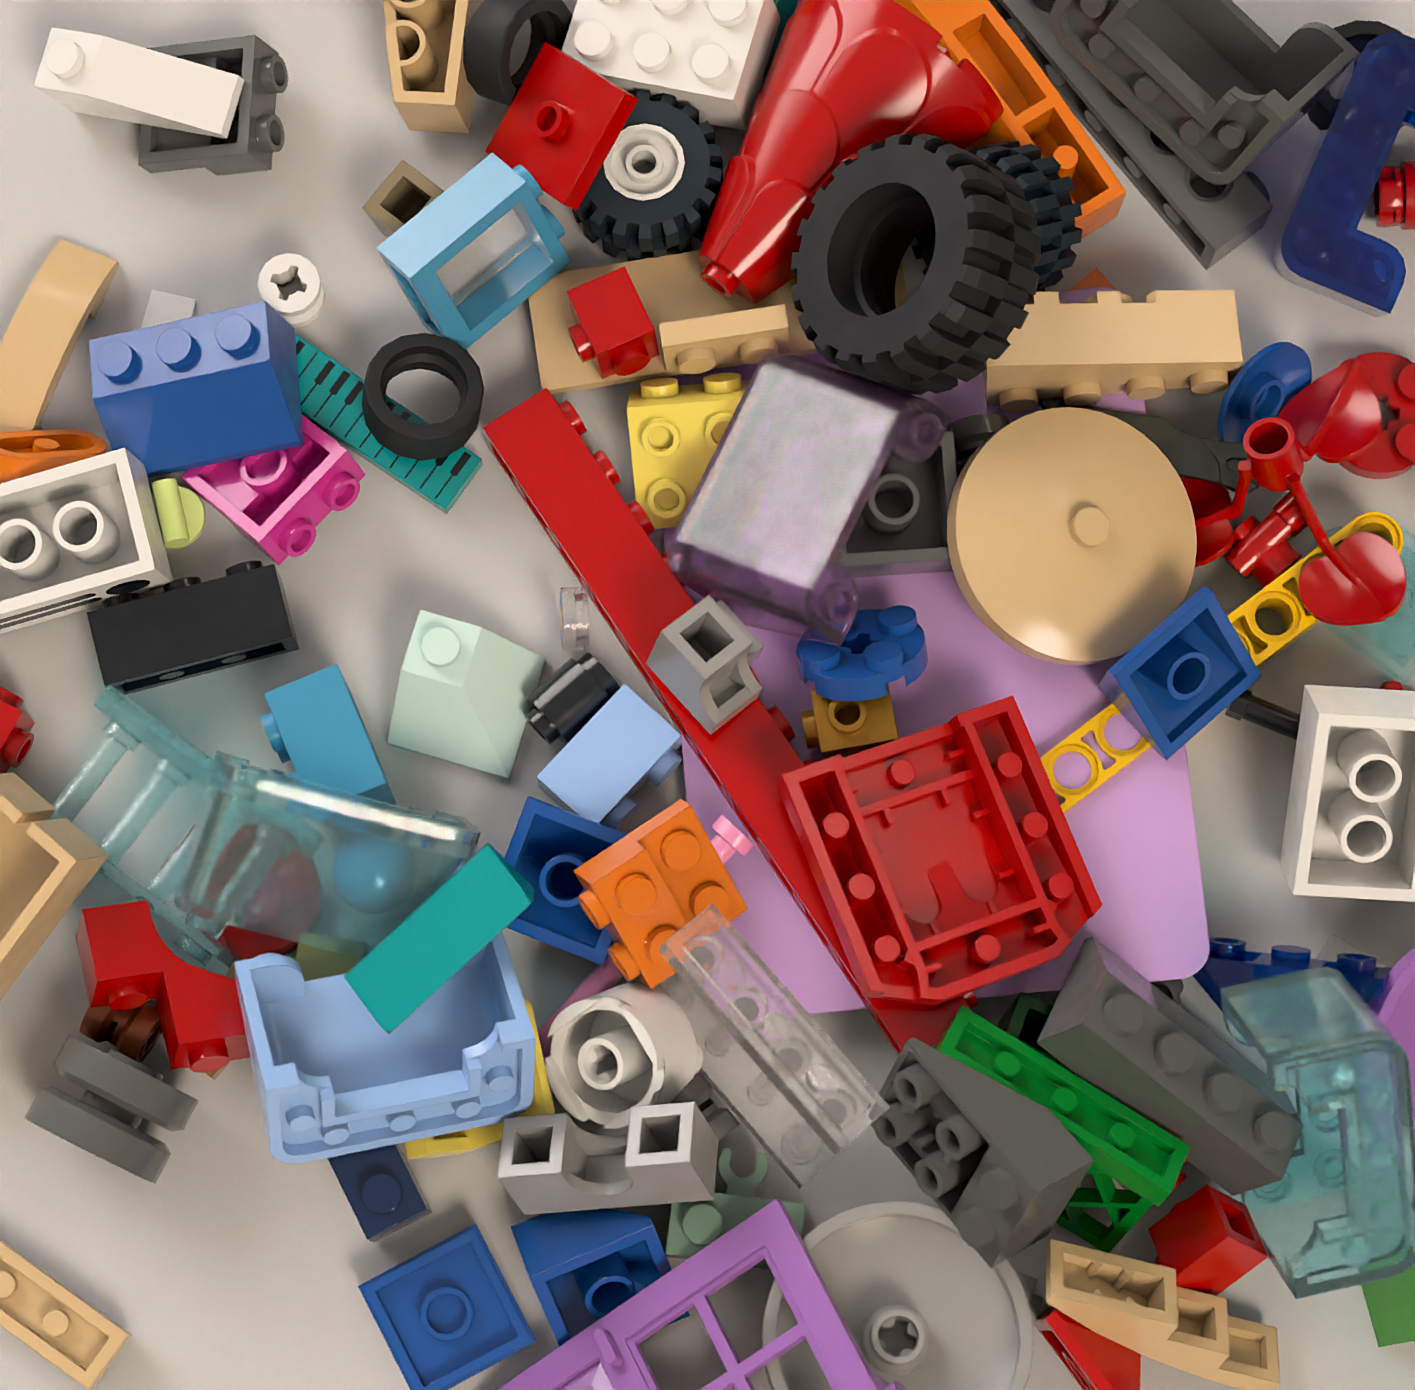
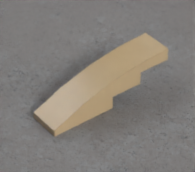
[1046,1239,1281,1390]

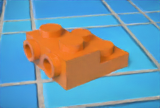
[573,799,748,989]

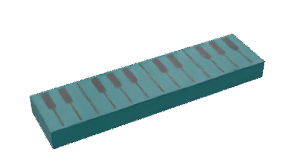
[295,334,483,514]

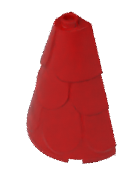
[698,0,1004,304]

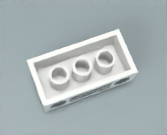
[0,448,173,634]

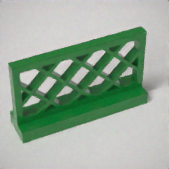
[934,1005,1191,1253]

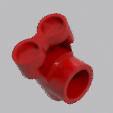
[1225,490,1317,588]

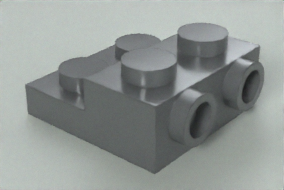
[138,35,288,176]

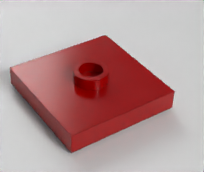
[485,42,639,210]

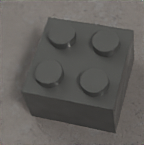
[818,432,957,579]

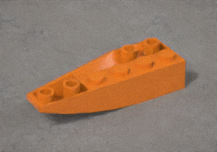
[892,0,1126,239]

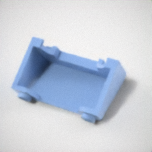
[234,931,536,1164]

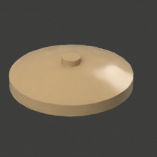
[947,407,1197,666]

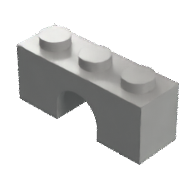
[497,1102,719,1215]

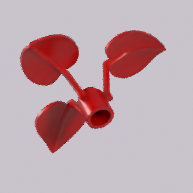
[1181,358,1407,626]

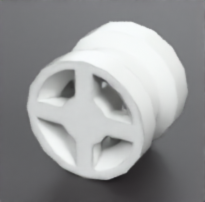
[257,253,325,328]

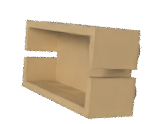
[0,772,109,1001]

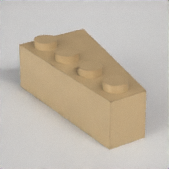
[383,0,483,133]
[983,290,1243,412]

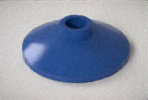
[1217,342,1312,443]

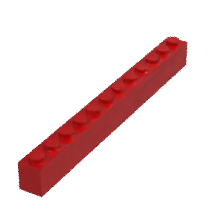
[482,387,978,1056]

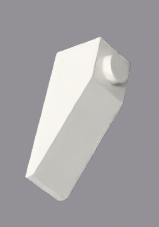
[34,28,245,139]

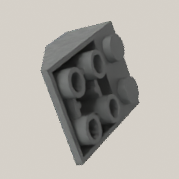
[865,1037,1094,1268]

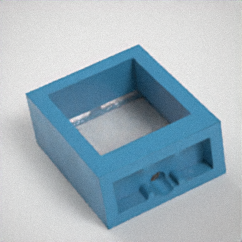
[376,153,571,349]

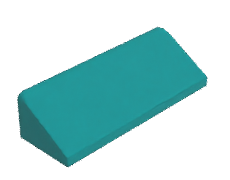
[344,842,535,1034]

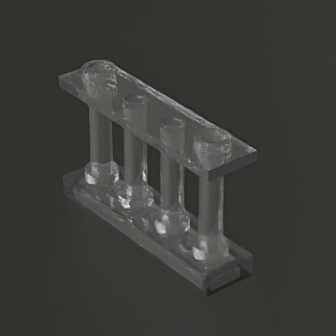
[637,903,890,1189]

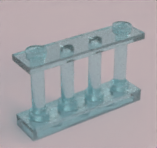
[49,685,323,968]

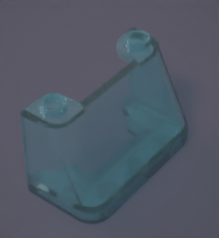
[174,751,481,959]

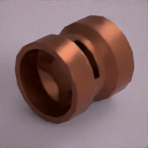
[79,1000,163,1063]

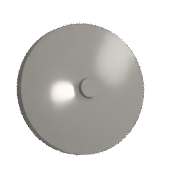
[762,1201,1034,1390]

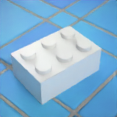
[562,0,781,131]
[1280,685,1415,902]

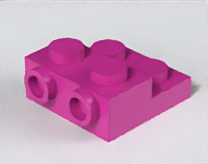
[181,415,366,566]

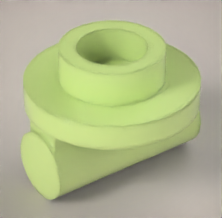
[152,478,206,549]

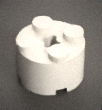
[545,983,703,1129]

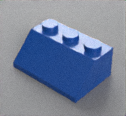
[89,301,304,478]

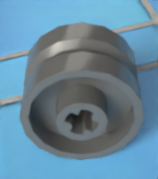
[25,1035,199,1183]

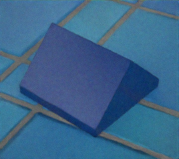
[1098,585,1262,760]
[504,796,627,966]

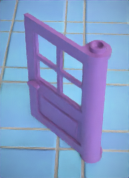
[496,1199,907,1390]

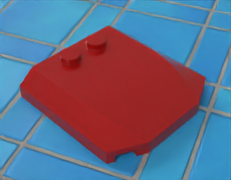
[775,695,1102,1006]

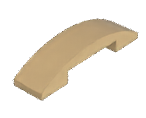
[0,239,119,433]

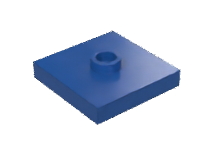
[358,1223,537,1390]

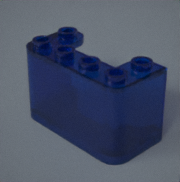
[1271,32,1415,318]

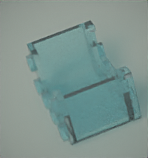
[1220,967,1415,1299]

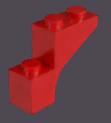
[76,900,251,1073]

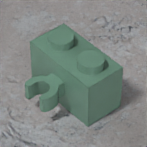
[666,1148,806,1270]

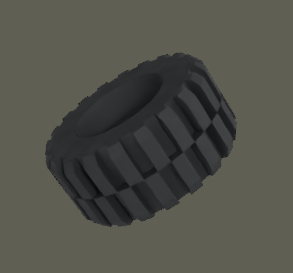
[791,133,1041,395]

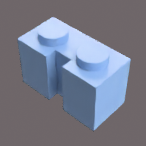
[537,684,682,830]

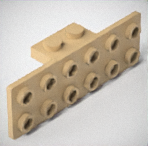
[529,250,908,395]

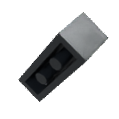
[87,561,299,698]

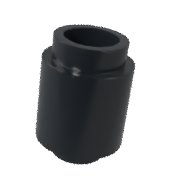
[525,652,620,745]

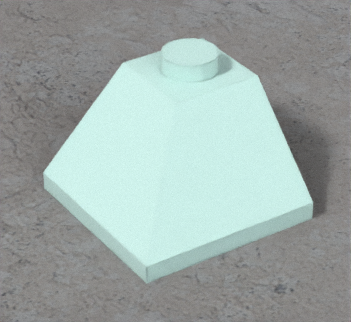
[387,610,546,780]

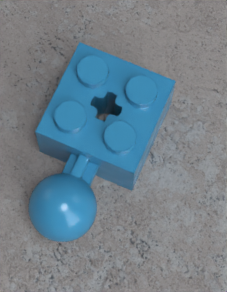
[260,664,415,912]

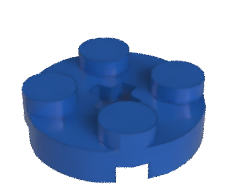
[796,605,928,701]

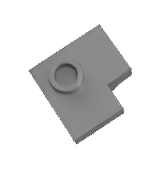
[646,595,764,735]

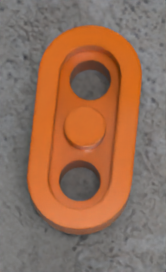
[0,429,107,484]

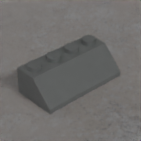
[1036,936,1304,1196]

